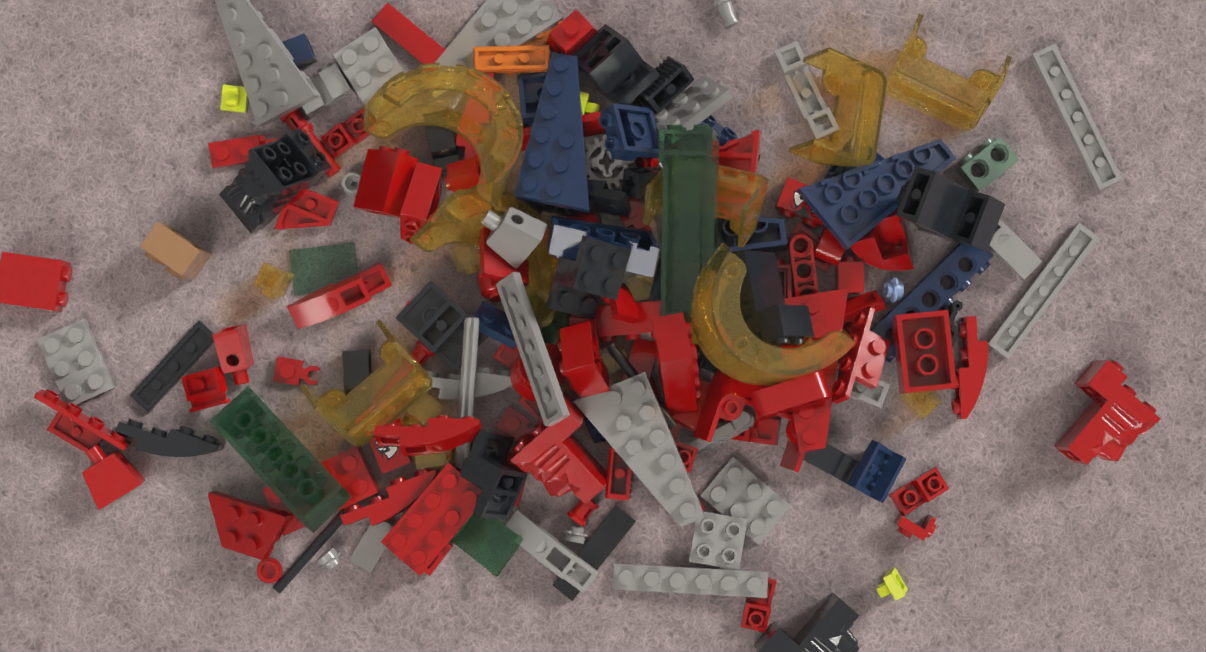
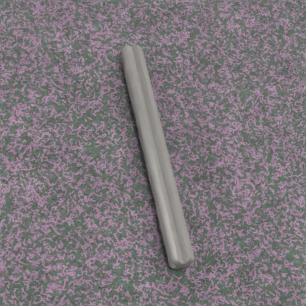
[455,317,479,469]

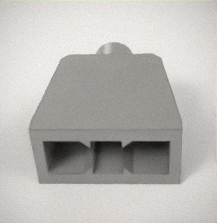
[481,207,548,269]

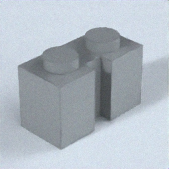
[302,63,354,118]

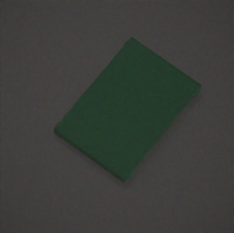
[289,242,358,296]
[450,514,524,577]

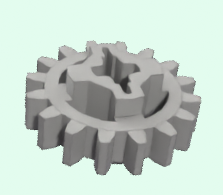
[585,135,634,190]

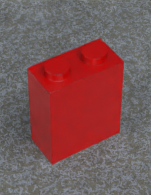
[353,146,418,218]
[0,252,72,312]

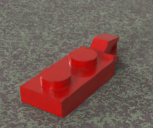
[208,135,278,169]

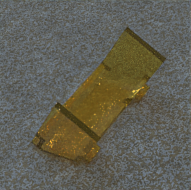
[883,13,1012,131]
[788,47,887,167]
[644,157,768,248]
[300,319,433,446]

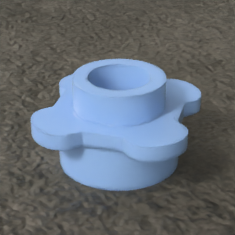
[882,277,904,303]

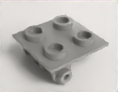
[689,511,748,570]

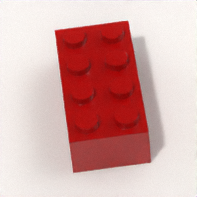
[652,312,701,415]
[262,445,381,536]
[381,462,483,576]

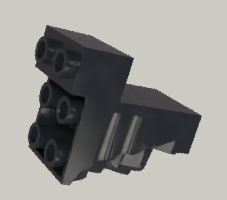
[219,128,332,233]
[896,166,1005,252]
[718,250,814,349]
[754,593,860,652]

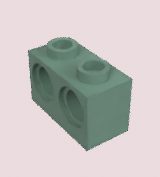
[956,136,1019,192]

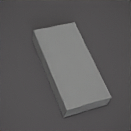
[349,522,394,573]

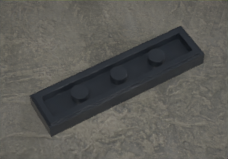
[130,320,214,412]
[553,505,636,601]

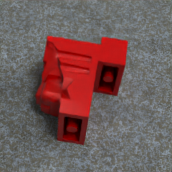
[1054,359,1161,465]
[510,390,607,504]

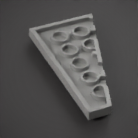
[215,0,321,126]
[422,0,563,102]
[573,372,705,527]

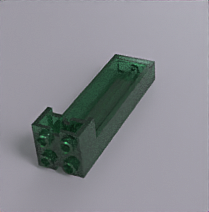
[659,125,719,323]

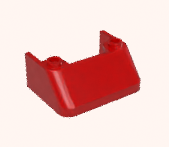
[693,367,806,473]

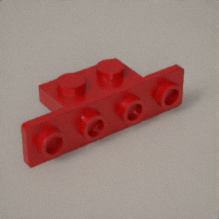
[831,306,890,404]
[34,389,131,452]

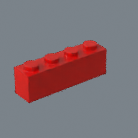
[566,300,672,342]

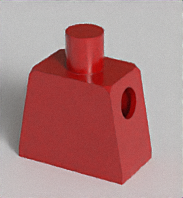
[546,9,597,55]
[212,324,254,385]
[82,444,145,510]

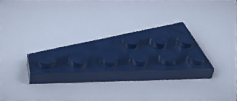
[514,52,590,213]
[797,139,957,251]

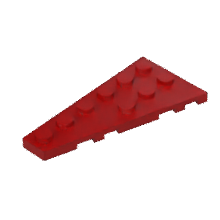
[780,288,848,453]

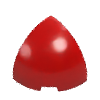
[851,207,914,271]

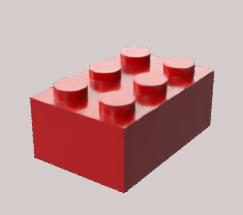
[891,310,957,394]

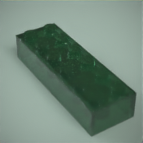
[210,386,352,533]

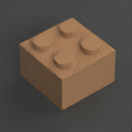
[140,221,211,280]

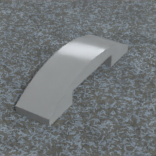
[774,41,840,141]

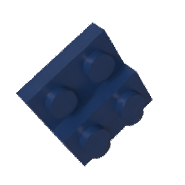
[517,72,547,128]
[599,103,664,161]

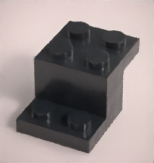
[571,24,660,105]
[546,236,631,320]
[396,280,489,372]
[460,428,528,520]

